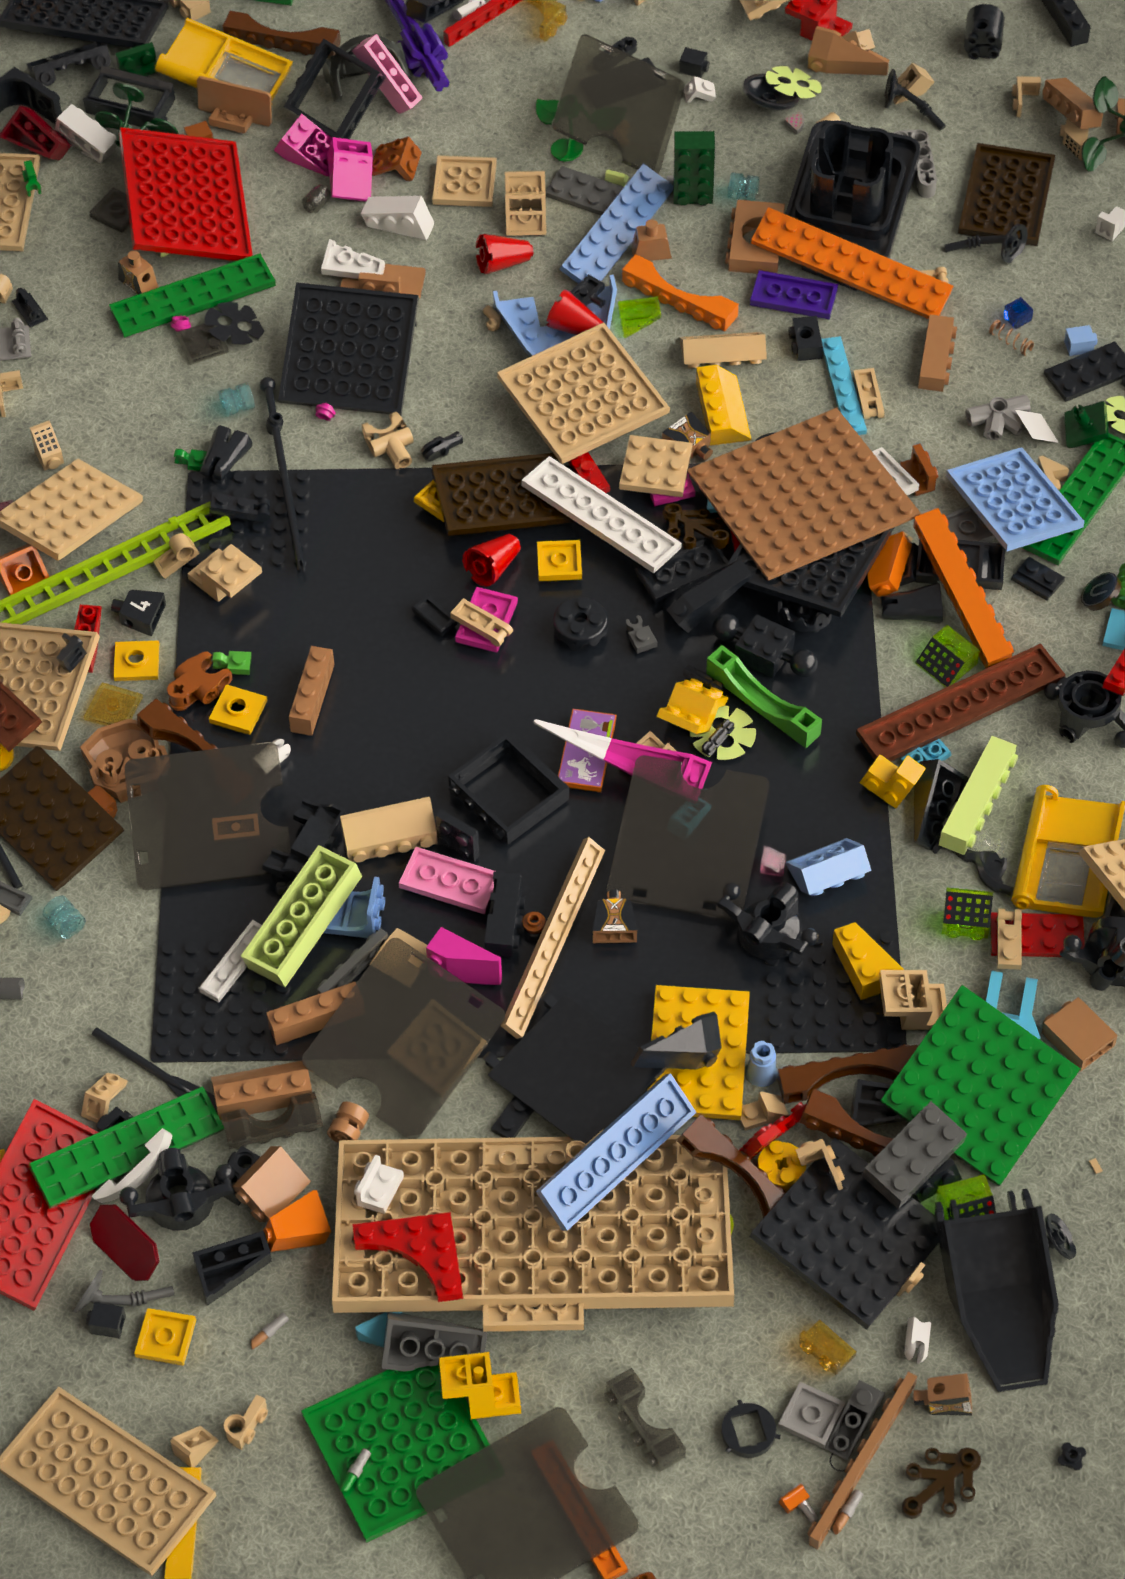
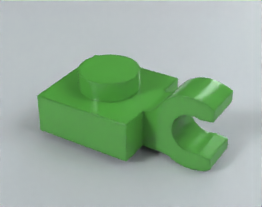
[212,651,252,675]

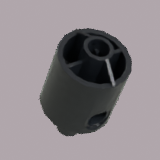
[964,4,1005,60]

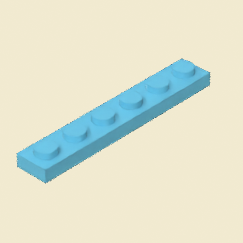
[821,336,867,435]

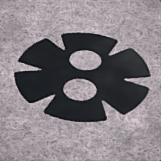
[205,302,264,345]

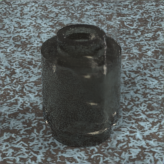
[302,185,331,213]

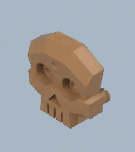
[80,719,171,803]

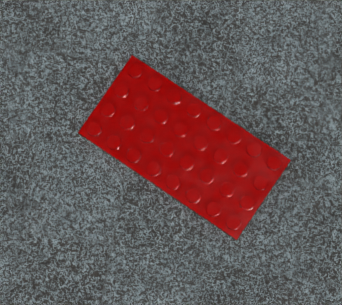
[0,1099,99,1311]

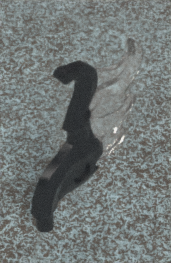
[933,828,1014,896]

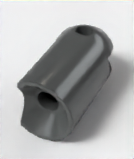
[0,978,25,999]

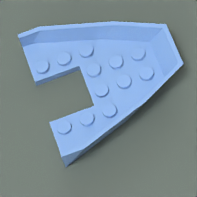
[493,275,617,357]

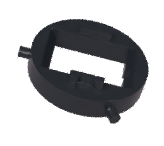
[721,1399,781,1458]

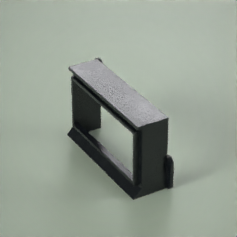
[83,66,175,129]

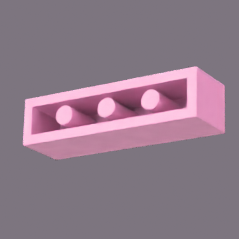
[352,34,422,114]

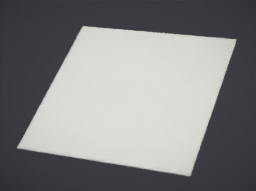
[1015,410,1059,443]

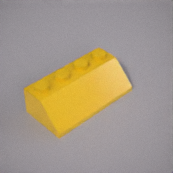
[696,365,752,446]

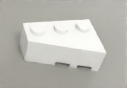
[55,104,117,163]
[361,196,434,240]

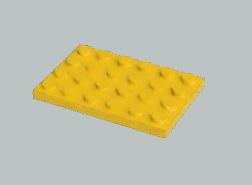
[647,985,750,1120]

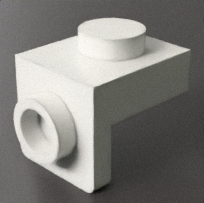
[684,76,716,103]

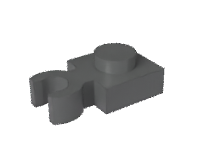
[626,615,657,654]

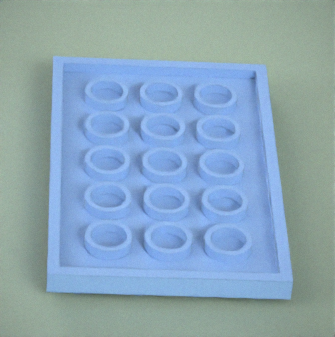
[946,447,1084,551]

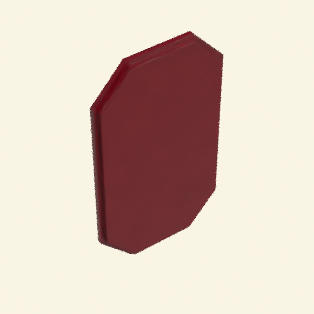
[90,1204,160,1281]

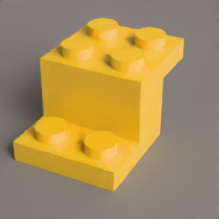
[657,679,728,734]
[439,1352,521,1419]

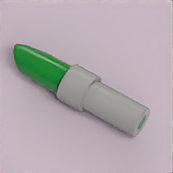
[340,1448,371,1491]

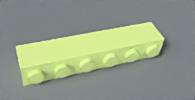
[939,736,1018,855]

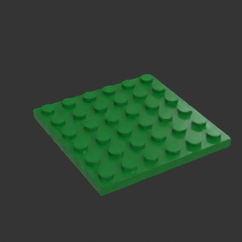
[880,985,1081,1186]
[301,1364,505,1543]

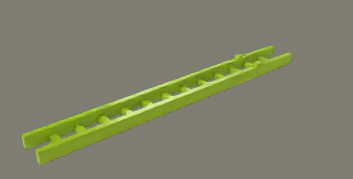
[0,501,231,624]

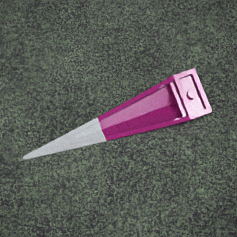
[533,719,712,805]

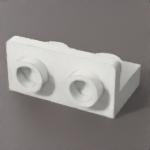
[354,1155,404,1214]

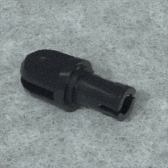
[421,431,463,462]

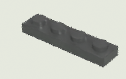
[317,928,388,994]

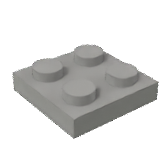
[778,1382,846,1449]

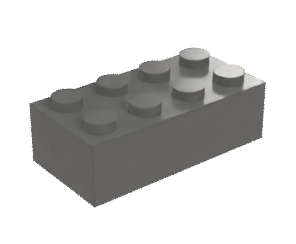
[862,1101,967,1209]

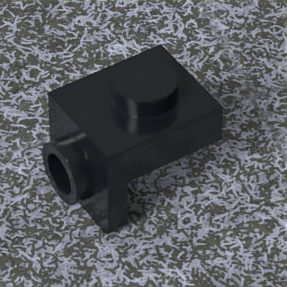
[96,1106,133,1132]

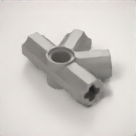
[965,394,1031,440]

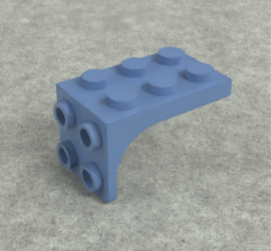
[323,877,385,938]

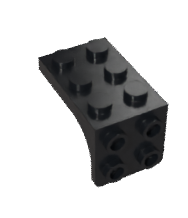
[0,67,63,125]

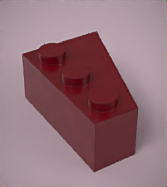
[0,106,72,161]

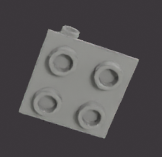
[0,318,31,361]

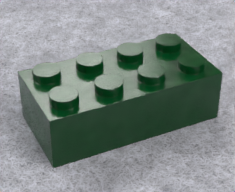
[673,131,715,206]

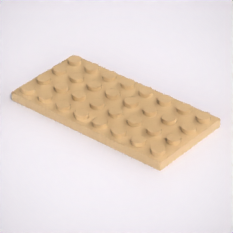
[0,1386,217,1576]

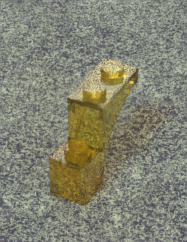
[527,0,567,41]

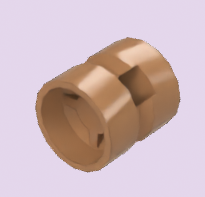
[327,1101,369,1143]

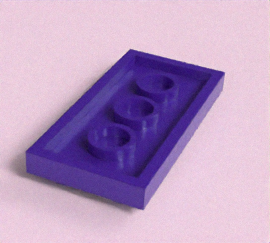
[750,270,838,320]

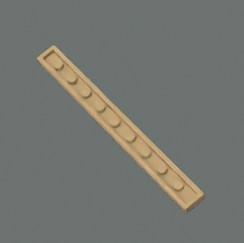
[500,837,605,1039]

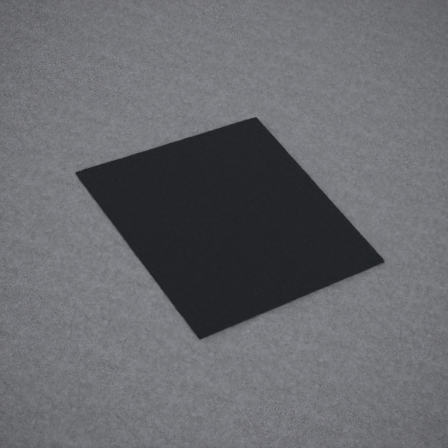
[151,463,907,1063]

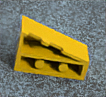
[832,922,904,1000]

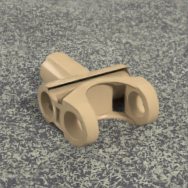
[362,412,413,469]

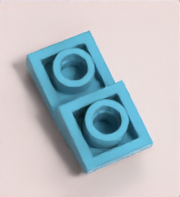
[901,739,952,763]

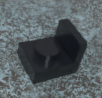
[56,633,87,673]

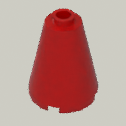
[476,234,534,274]
[546,290,604,335]
[463,534,521,587]

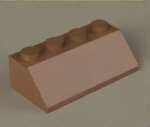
[211,1060,313,1120]

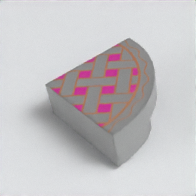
[785,111,804,135]

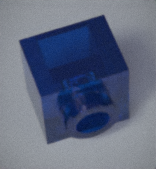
[1003,297,1034,329]

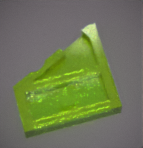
[617,296,661,338]

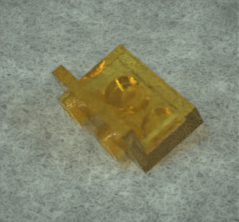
[799,1319,857,1375]

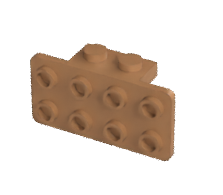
[197,76,272,134]
[341,264,426,299]

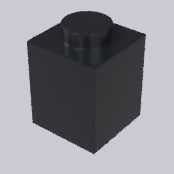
[679,47,710,78]
[86,1302,126,1339]

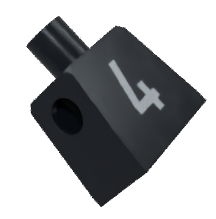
[111,590,166,636]

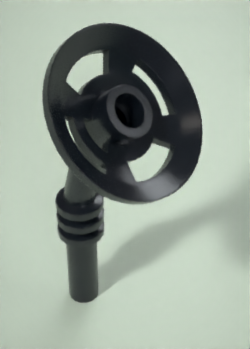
[884,69,946,131]
[944,224,1028,263]
[1045,1213,1076,1260]

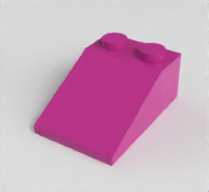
[426,927,502,985]

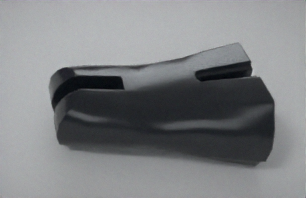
[200,425,253,480]
[880,583,943,623]

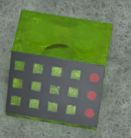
[915,625,980,687]
[941,887,993,940]
[936,1174,996,1220]

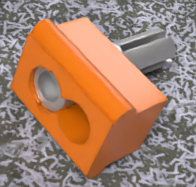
[778,1484,818,1523]

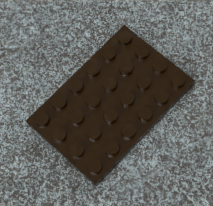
[958,143,1056,246]
[431,453,573,536]
[0,746,125,891]

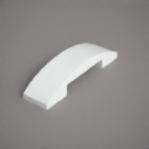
[92,1128,172,1203]

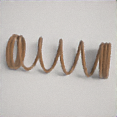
[989,319,1034,355]

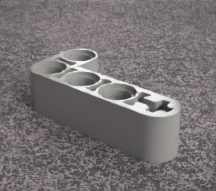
[894,129,937,198]

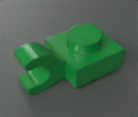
[22,160,41,197]
[174,449,207,471]

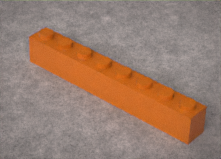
[913,508,1014,669]

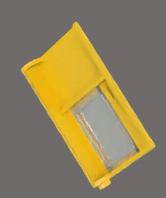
[155,18,293,104]
[1011,785,1125,918]

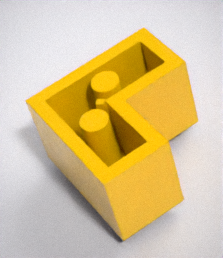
[859,754,926,809]

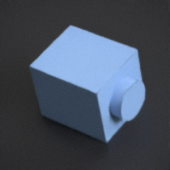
[1064,325,1097,356]

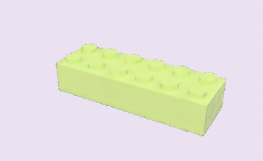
[241,845,362,987]

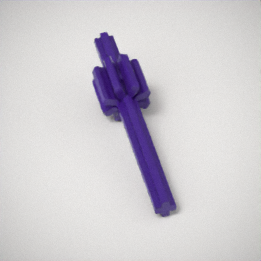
[385,0,450,92]

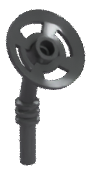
[73,1269,174,1313]

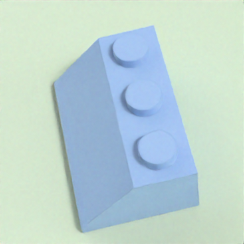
[786,838,871,896]

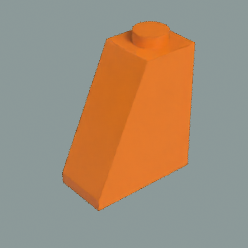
[867,531,912,597]
[263,1190,331,1252]

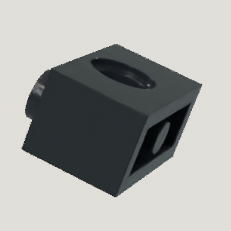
[788,316,823,361]

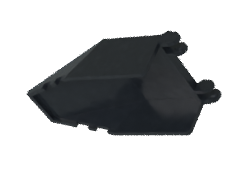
[935,1189,1059,1392]

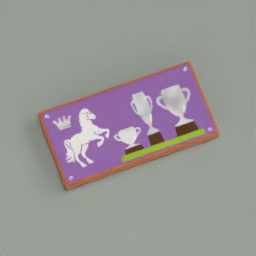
[558,709,617,792]

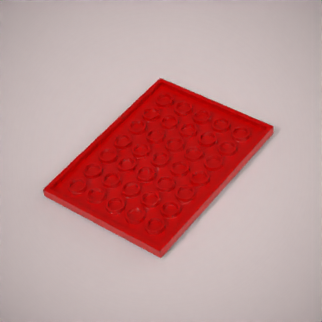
[119,127,253,261]

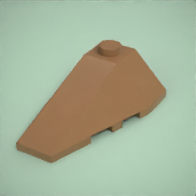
[807,26,889,75]

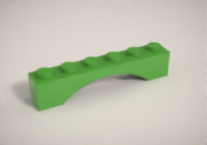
[706,645,822,748]

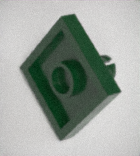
[1064,401,1109,448]

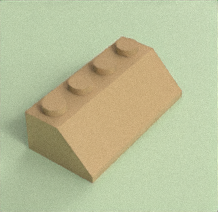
[680,332,767,368]
[340,797,438,862]

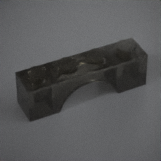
[221,1091,323,1149]
[605,1368,686,1472]

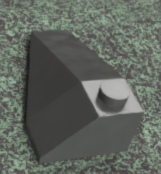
[381,1312,488,1371]

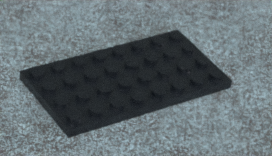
[0,0,168,48]

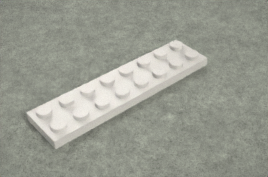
[522,456,682,573]

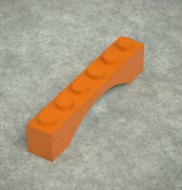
[622,254,739,331]

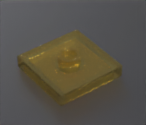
[84,682,143,726]

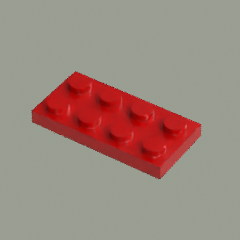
[990,912,1085,957]

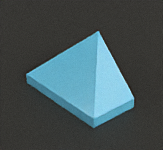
[355,1312,403,1347]

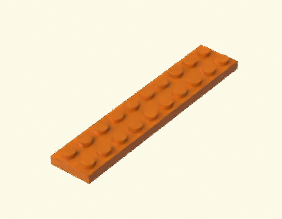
[751,207,953,319]

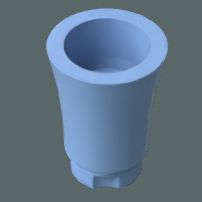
[745,1041,778,1087]

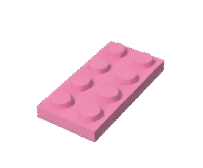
[399,847,497,914]

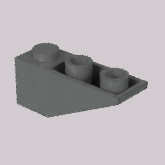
[825,1380,885,1461]

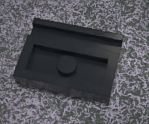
[1011,557,1065,601]

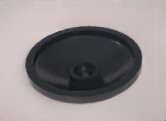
[743,74,800,111]

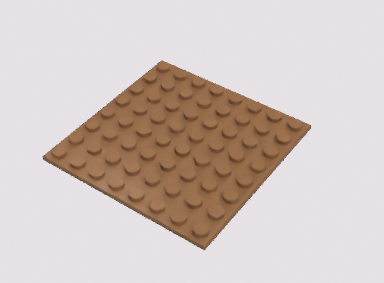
[688,408,921,581]

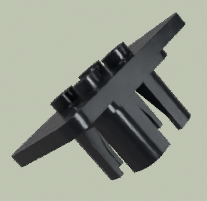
[785,120,920,259]

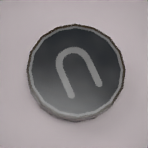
[1081,572,1121,611]

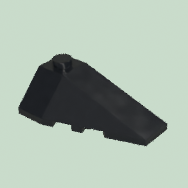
[914,759,969,851]
[630,1011,722,1069]

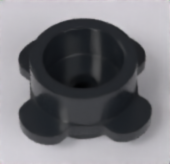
[1058,1442,1086,1470]

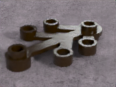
[662,503,729,549]
[902,1447,981,1519]

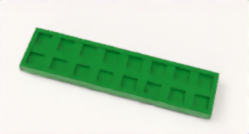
[109,253,276,338]
[1021,433,1125,566]
[28,1086,224,1209]

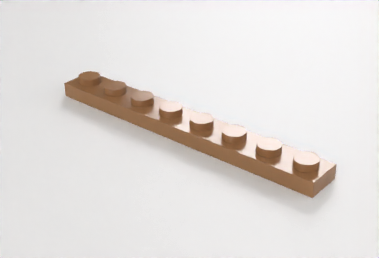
[807,1372,917,1550]

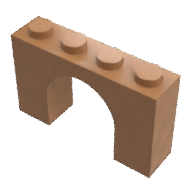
[725,200,785,274]

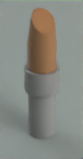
[251,1313,289,1350]
[833,1489,863,1534]

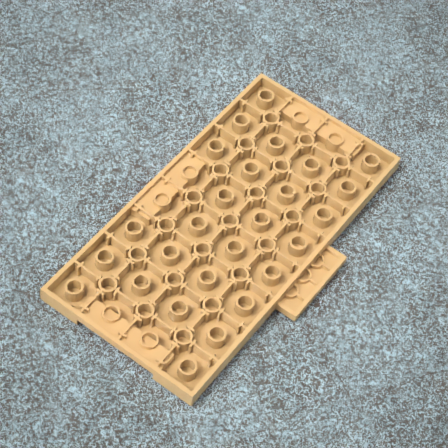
[332,1134,734,1332]

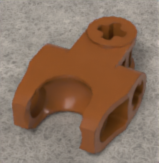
[167,651,233,711]

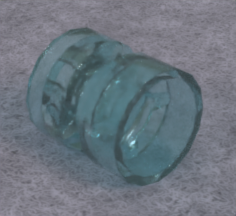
[727,172,760,201]
[218,382,255,416]
[43,895,86,939]

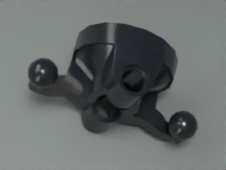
[1044,670,1125,748]
[717,882,819,960]
[1060,916,1125,991]
[119,1148,234,1231]

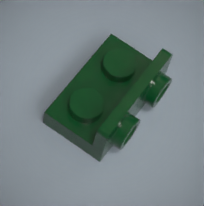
[115,42,158,76]

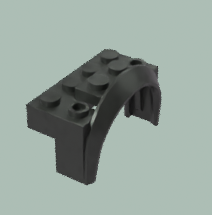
[322,34,411,102]

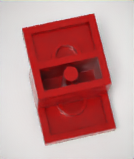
[785,0,853,41]

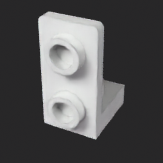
[1095,207,1125,241]

